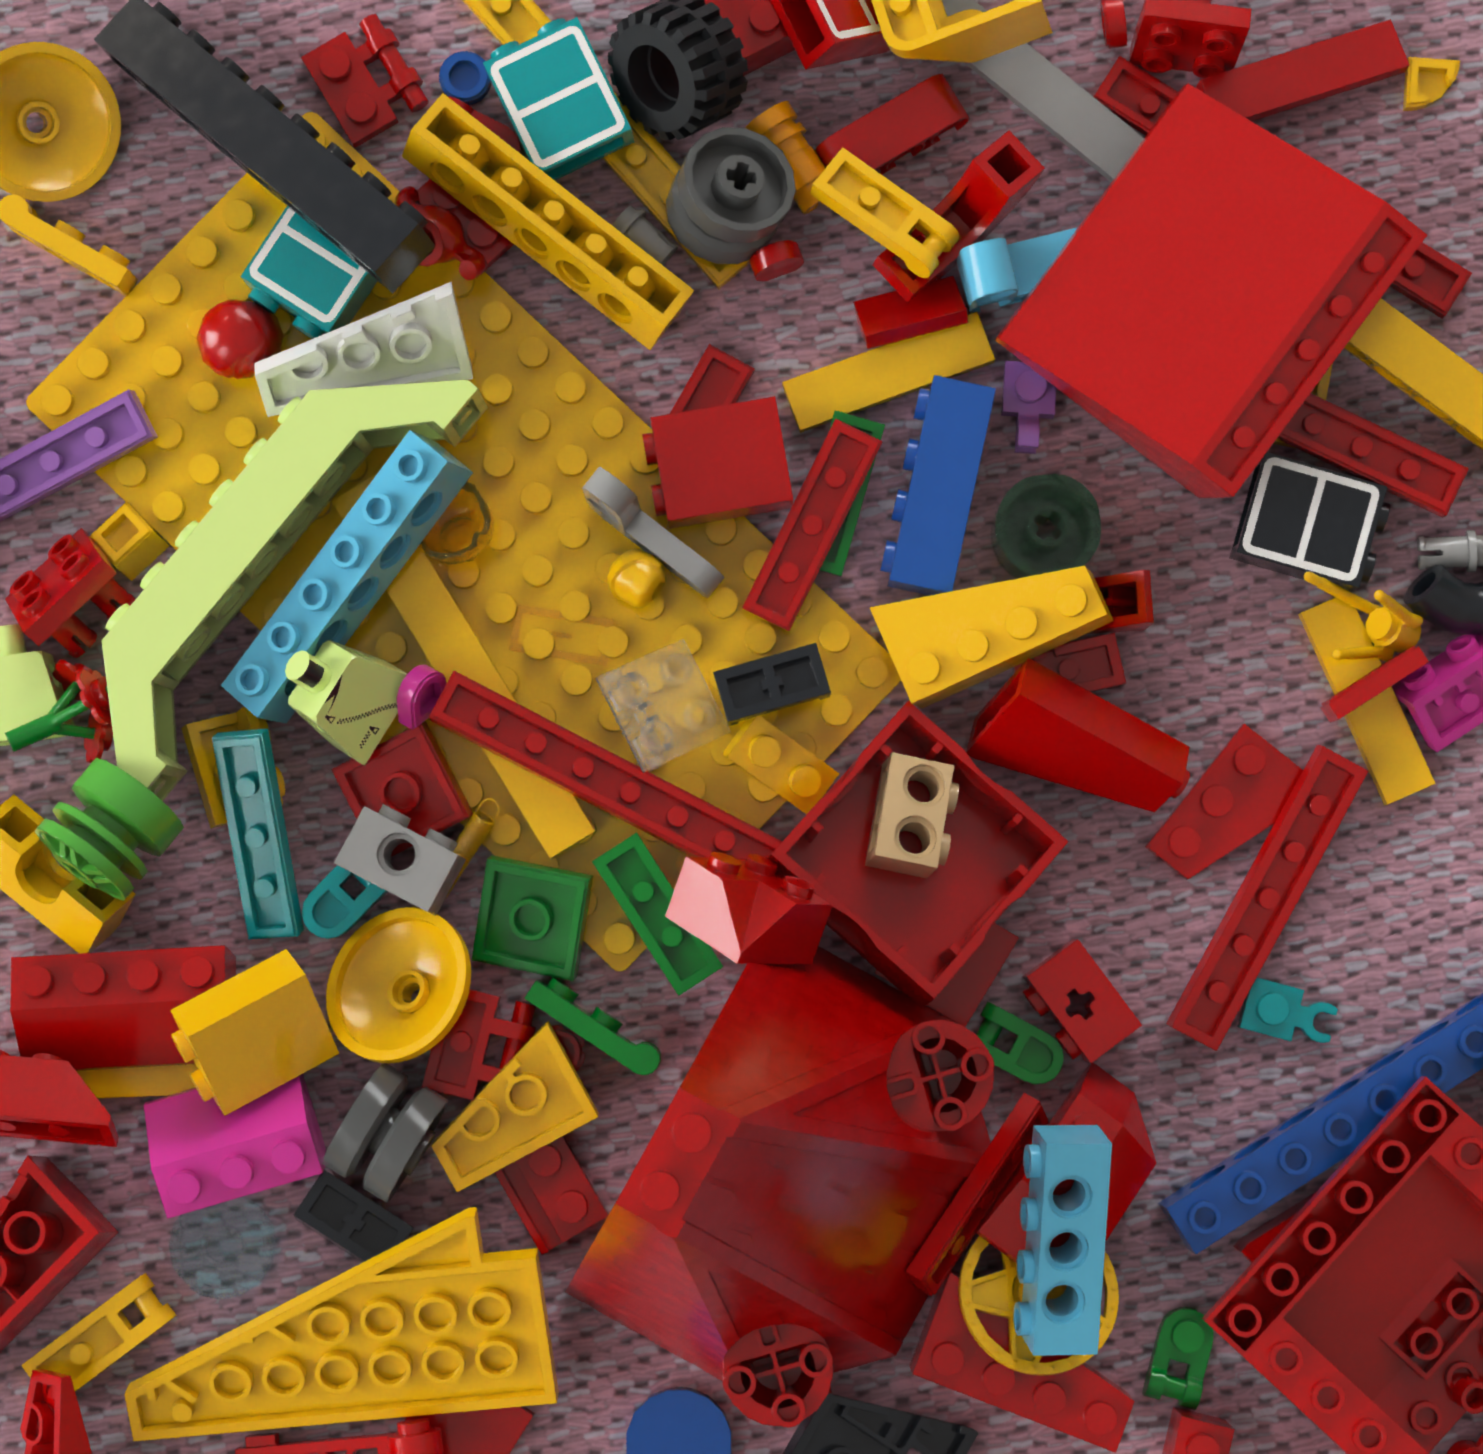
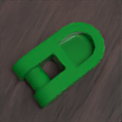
[976,1001,1064,1084]
[1142,1307,1214,1410]

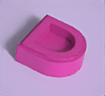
[397,664,446,730]

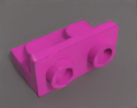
[1392,634,1483,753]

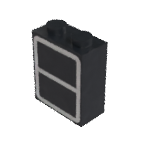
[1229,452,1390,592]

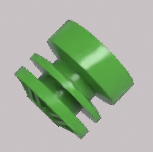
[35,758,184,901]

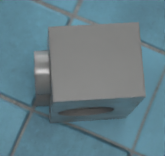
[334,804,466,915]

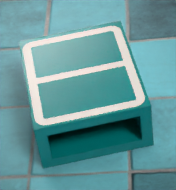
[483,17,635,180]
[240,206,377,339]

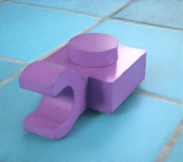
[1001,361,1056,454]

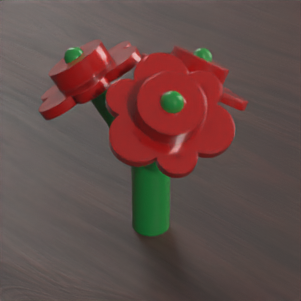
[5,660,113,763]

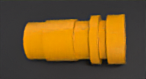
[745,101,826,215]

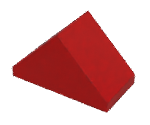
[1087,569,1154,634]

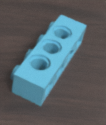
[1013,1125,1112,1356]

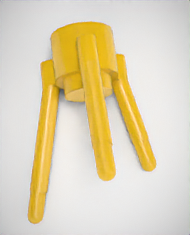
[1303,571,1423,662]

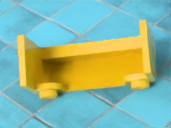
[871,0,1053,63]

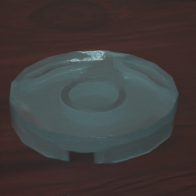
[169,1196,277,1300]

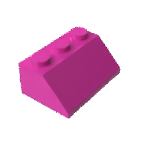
[144,1074,326,1219]

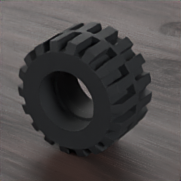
[608,0,748,140]

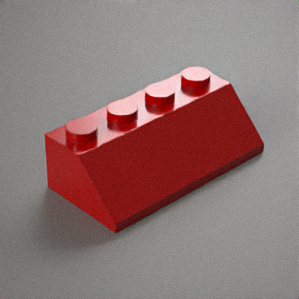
[10,945,237,1071]

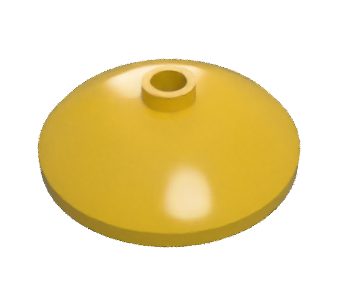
[0,42,121,202]
[326,907,471,1064]

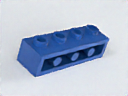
[880,375,996,596]

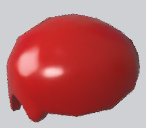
[197,299,284,379]

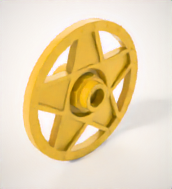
[958,1236,1119,1375]

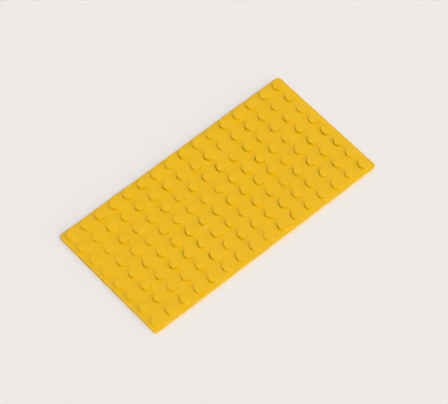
[26,112,901,971]

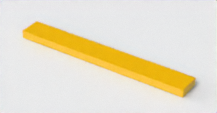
[462,0,750,289]
[331,474,596,859]

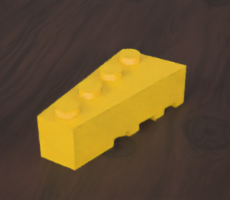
[869,565,1114,709]

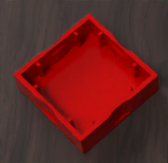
[768,701,1069,1008]

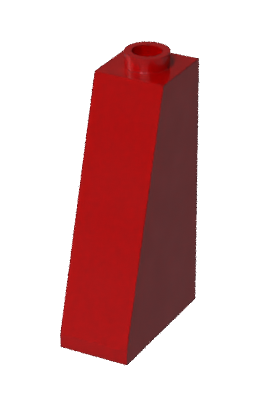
[966,658,1190,813]

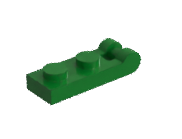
[524,977,661,1075]

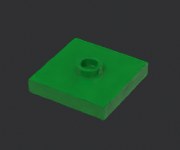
[472,855,593,981]

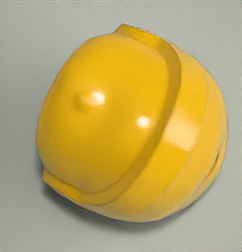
[607,549,666,608]

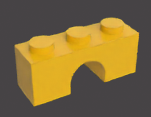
[0,795,136,953]

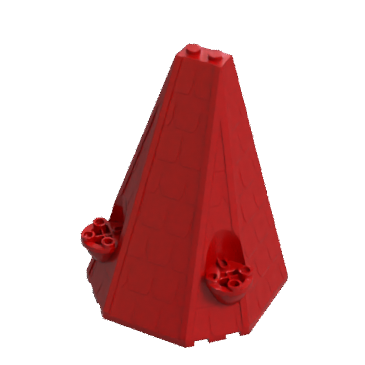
[565,946,994,1428]

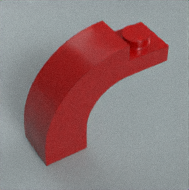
[873,130,1045,303]

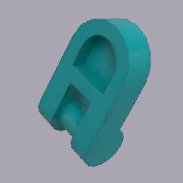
[302,865,388,939]

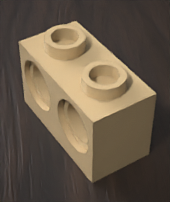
[865,752,959,878]

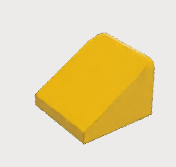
[90,501,169,581]

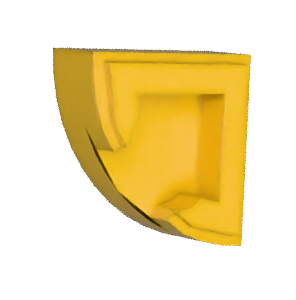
[1403,57,1460,111]

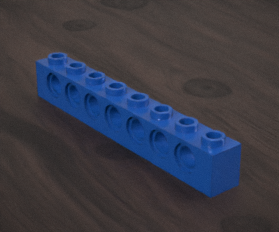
[1158,993,1483,1254]

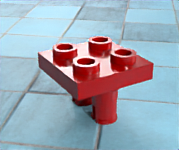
[1129,0,1252,79]
[5,528,135,658]

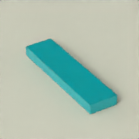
[212,728,304,940]

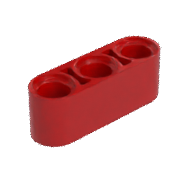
[815,73,970,175]

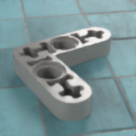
[582,466,724,598]

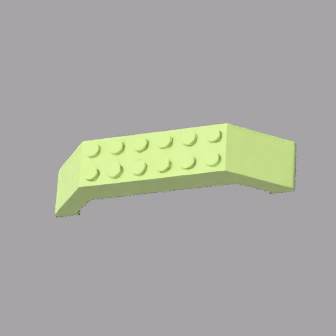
[101,380,488,801]

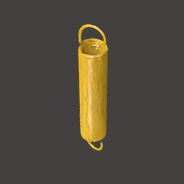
[446,798,499,898]

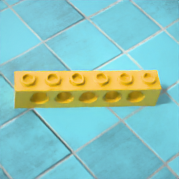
[402,93,695,350]

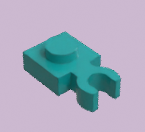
[1237,977,1338,1043]

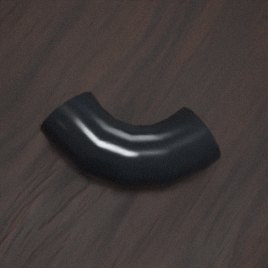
[1404,565,1483,635]

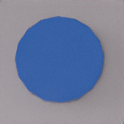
[626,1387,732,1454]

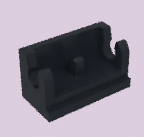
[713,643,831,726]
[294,1170,414,1263]

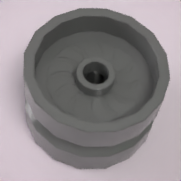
[666,127,796,264]
[322,1063,449,1203]

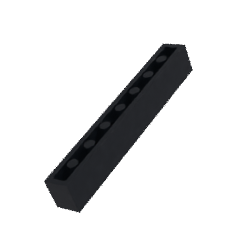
[94,0,436,293]

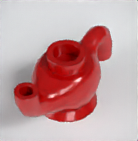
[395,186,487,280]

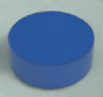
[439,51,491,105]

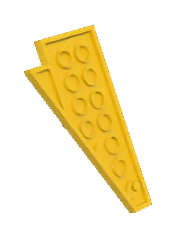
[124,1207,559,1442]

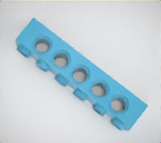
[221,430,473,723]

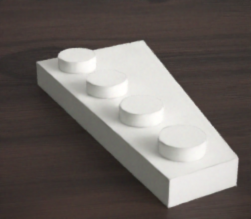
[255,282,473,417]

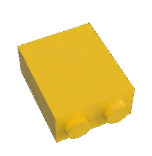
[170,949,340,1116]

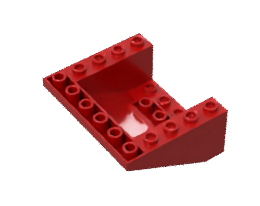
[995,83,1427,499]
[1202,1076,1483,1454]

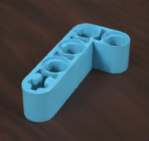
[957,227,1078,313]

